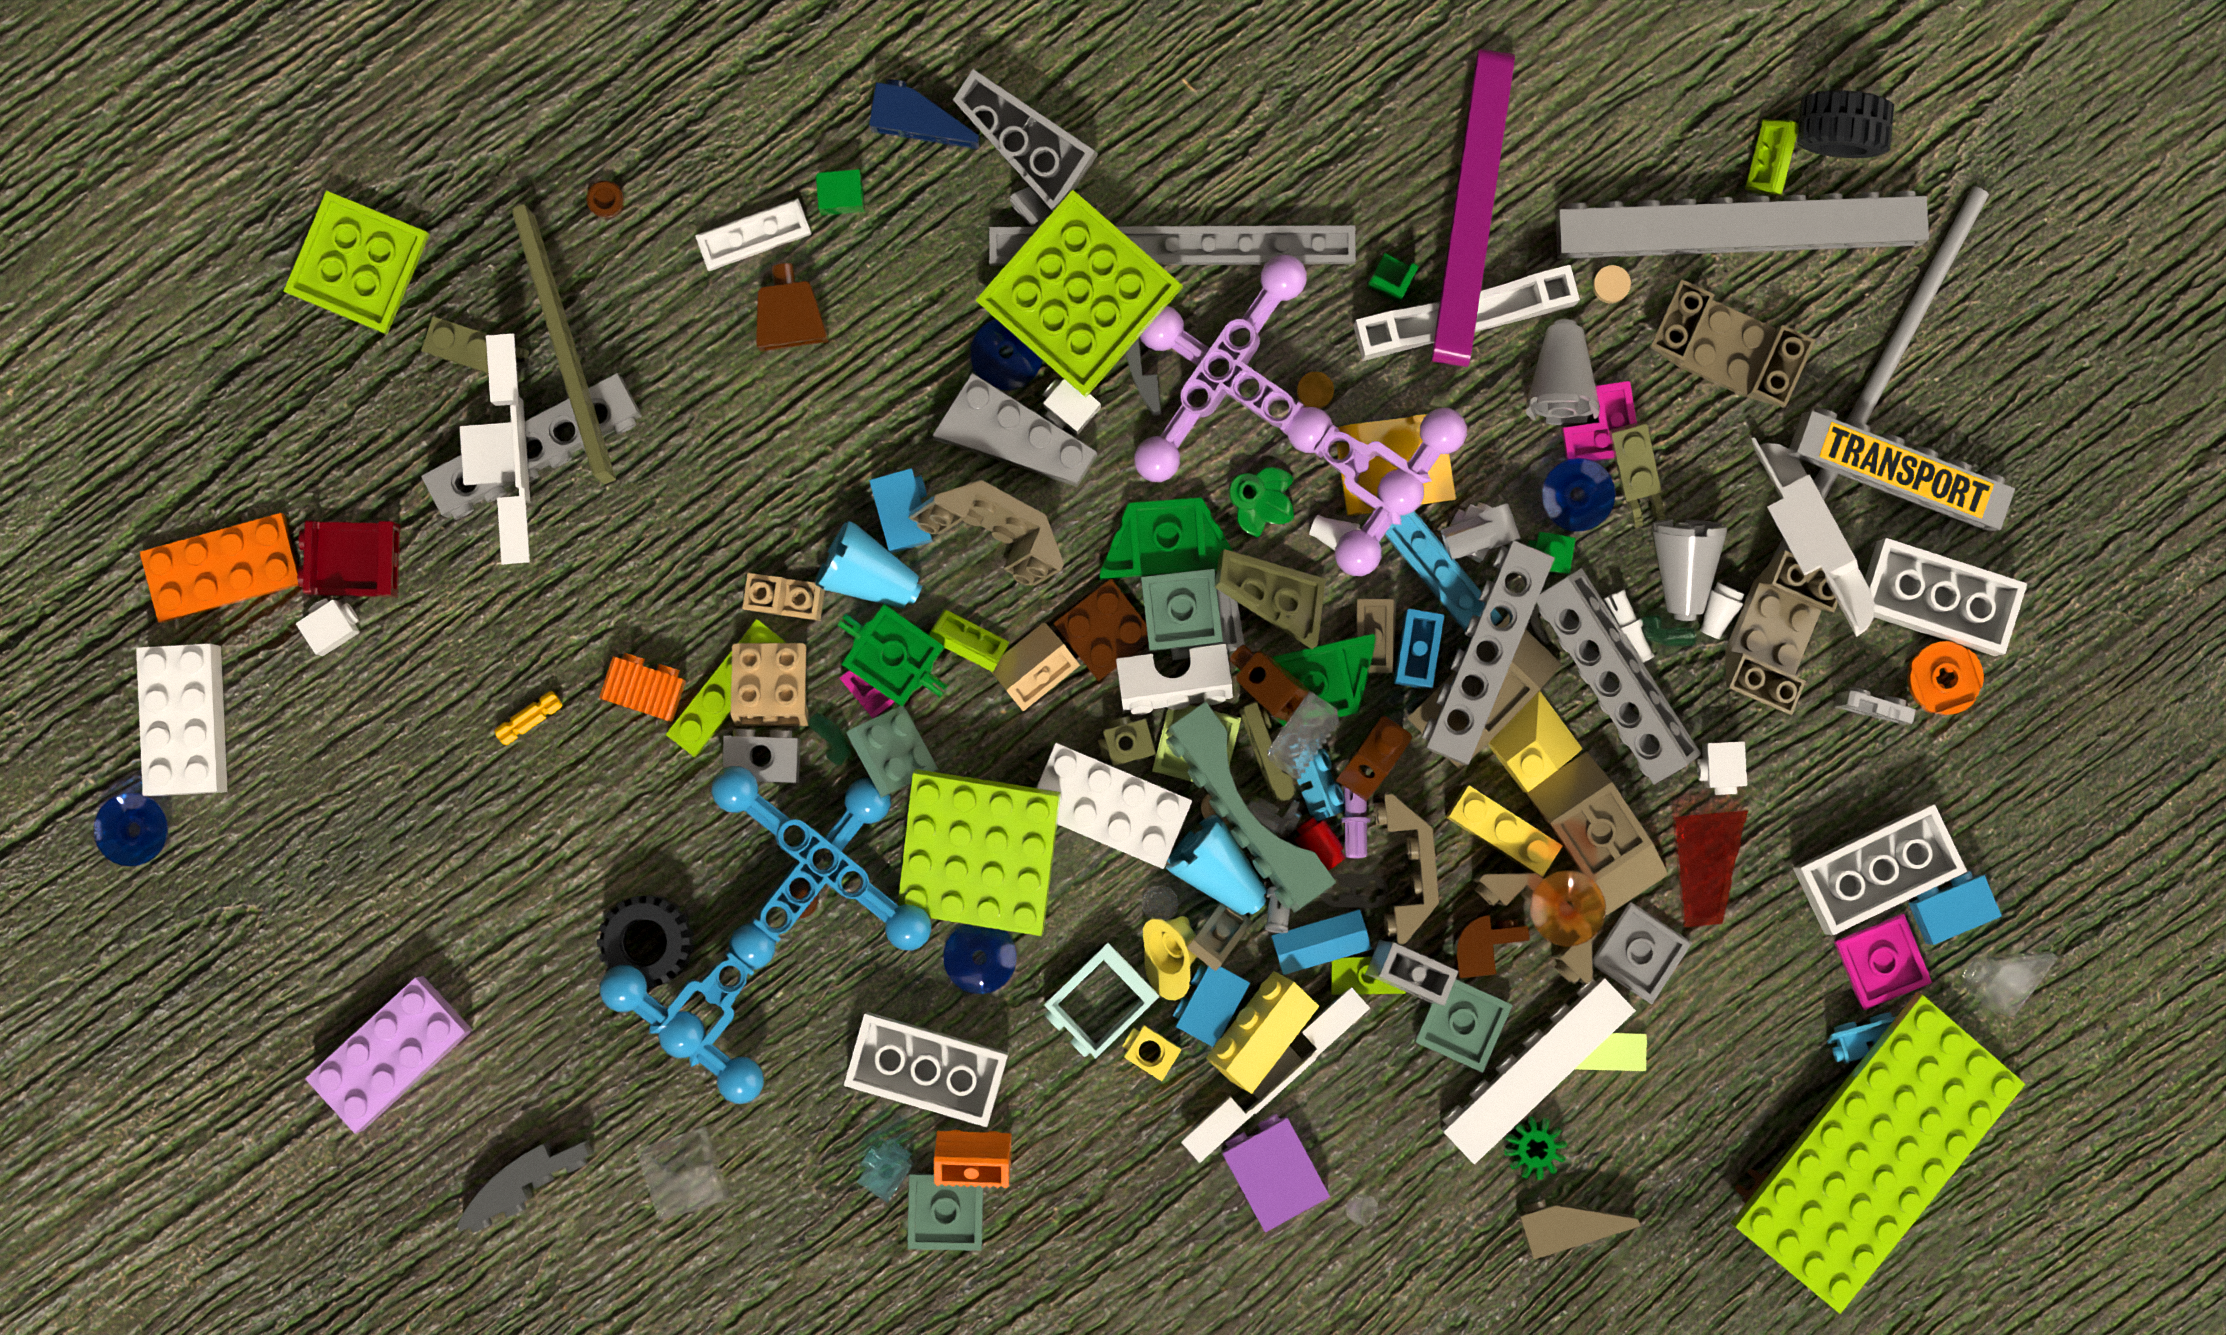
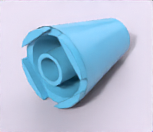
[815,521,922,609]
[1166,815,1267,915]

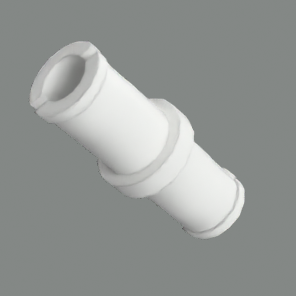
[1603,589,1655,662]

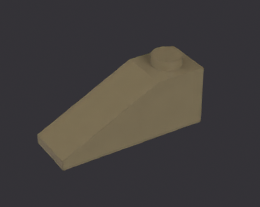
[1517,1199,1640,1259]

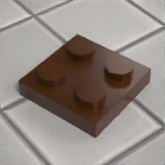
[1053,579,1148,682]

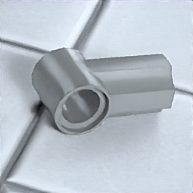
[1441,503,1521,560]

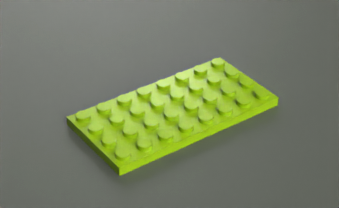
[1730,992,2025,1314]

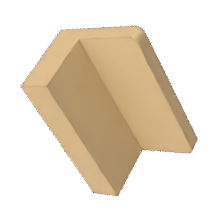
[992,623,1080,711]

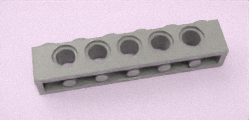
[421,373,642,520]
[1422,540,1555,765]
[1537,568,1701,785]

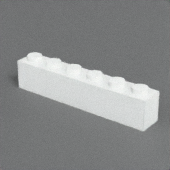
[1441,977,1635,1165]

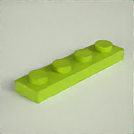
[665,619,787,758]

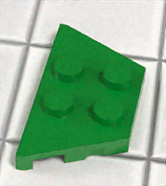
[1100,497,1233,580]
[1238,633,1377,729]

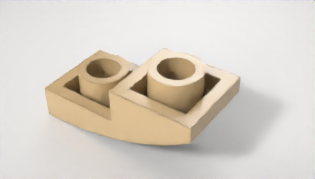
[742,573,825,621]

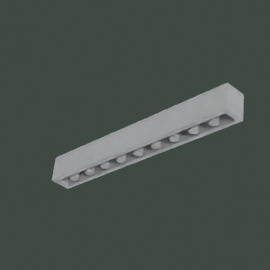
[1555,191,1929,259]

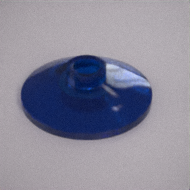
[970,319,1043,391]
[1542,458,1615,532]
[94,793,168,866]
[943,924,1017,994]

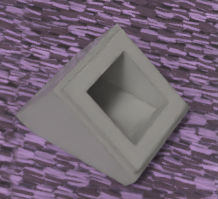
[1010,187,1053,227]

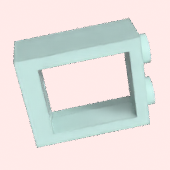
[1044,942,1160,1059]

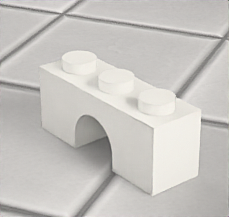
[1116,644,1233,715]

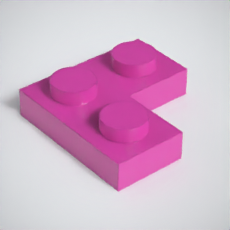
[1562,381,1637,465]

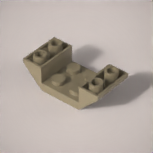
[1650,279,1816,408]
[908,480,1064,586]
[1725,550,1838,715]
[1407,614,1562,770]
[1525,752,1668,915]
[1374,794,1439,944]
[1473,873,1593,984]

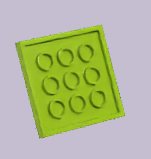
[976,189,1183,398]
[898,769,1061,936]

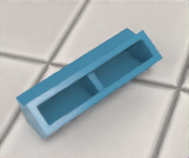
[1271,910,1371,975]

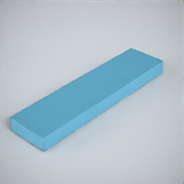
[1385,511,1503,631]

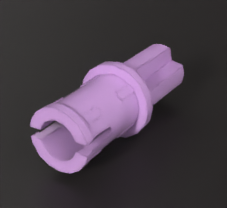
[1341,786,1371,858]

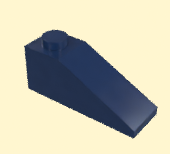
[869,79,980,150]

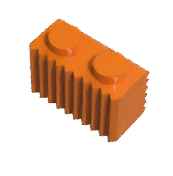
[599,652,686,722]
[934,1130,1012,1188]

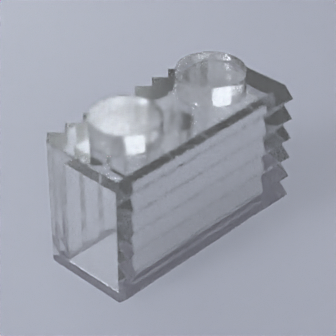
[1267,692,1339,779]

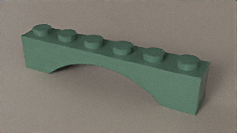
[1166,702,1336,913]

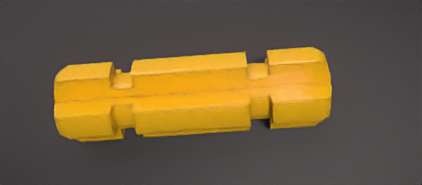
[494,691,562,745]

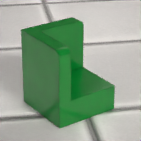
[816,169,865,215]
[1367,253,1419,304]

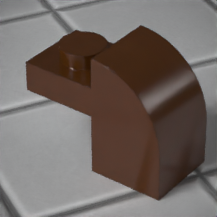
[1453,914,1530,978]

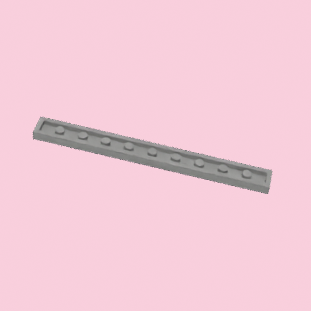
[989,225,1356,266]

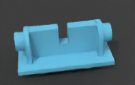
[1289,742,1345,821]
[1827,1012,1897,1064]

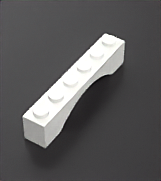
[1353,265,1580,361]

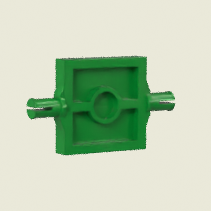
[837,604,949,707]

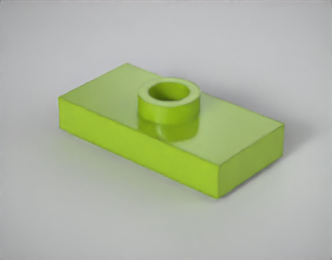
[1745,119,1799,195]
[929,609,1009,672]
[1331,957,1406,995]

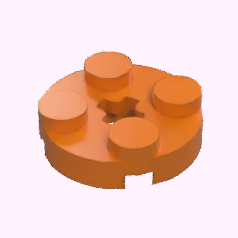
[1907,641,1984,715]

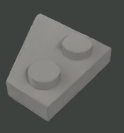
[1833,687,1916,725]

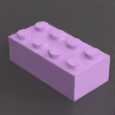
[305,976,473,1134]

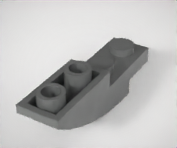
[457,1139,594,1233]

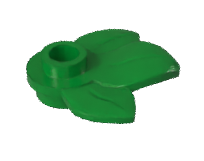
[1228,467,1294,537]

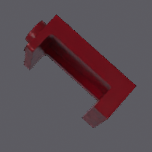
[297,520,400,598]

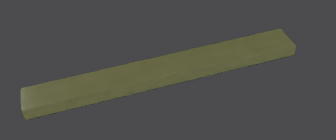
[512,204,616,484]

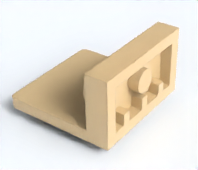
[731,643,809,726]

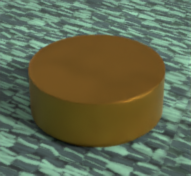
[1297,372,1334,409]

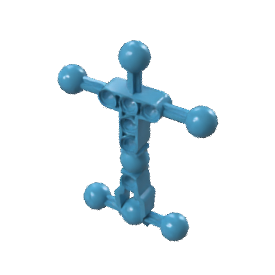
[599,766,932,1104]

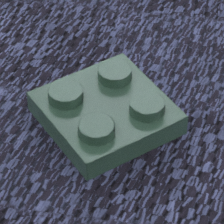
[1141,569,1223,651]
[846,706,938,798]
[1414,979,1513,1073]
[907,1173,983,1251]

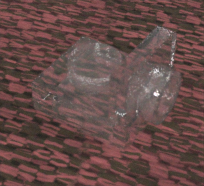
[1246,798,1302,836]

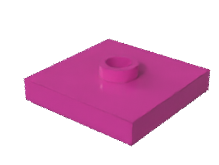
[1834,914,1932,1010]

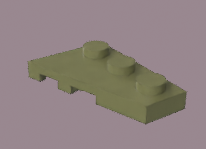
[1214,549,1326,649]

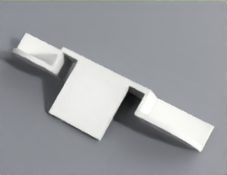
[460,333,530,564]
[1751,437,1875,637]
[1181,988,1370,1163]

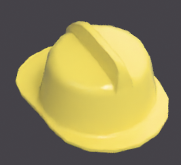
[1143,916,1197,1001]

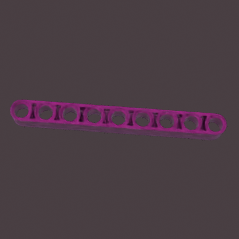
[1431,48,1515,367]

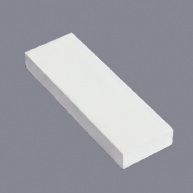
[695,198,811,271]

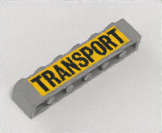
[1787,407,2015,531]

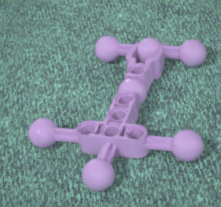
[1134,255,1467,576]

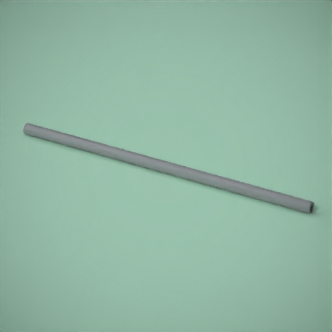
[1731,186,1989,634]

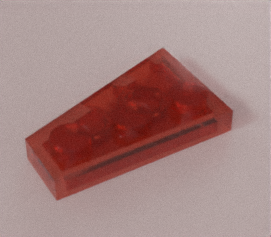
[1673,810,1748,927]

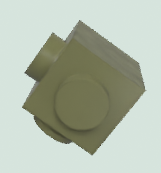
[1098,716,1156,767]

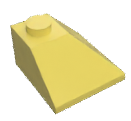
[1488,691,1583,793]

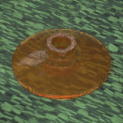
[1530,871,1606,946]

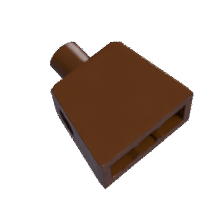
[756,263,829,352]
[1229,645,1316,723]
[1336,715,1413,801]

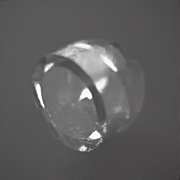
[1345,1194,1378,1226]

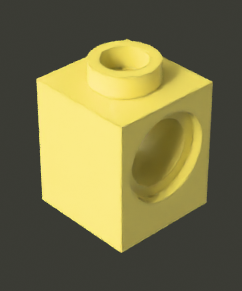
[1122,1025,1182,1081]

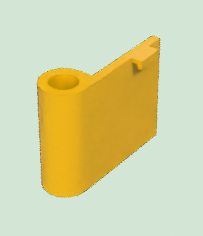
[1336,414,1456,516]

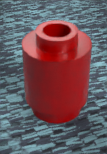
[1294,817,1346,871]

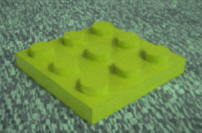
[284,190,430,335]

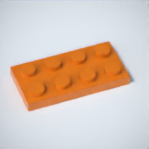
[139,513,298,623]

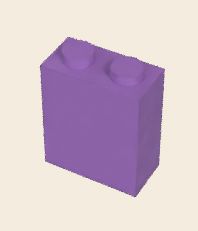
[1222,1114,1330,1232]

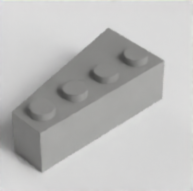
[953,69,1098,211]
[933,373,1097,487]

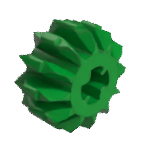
[1503,1116,1567,1180]

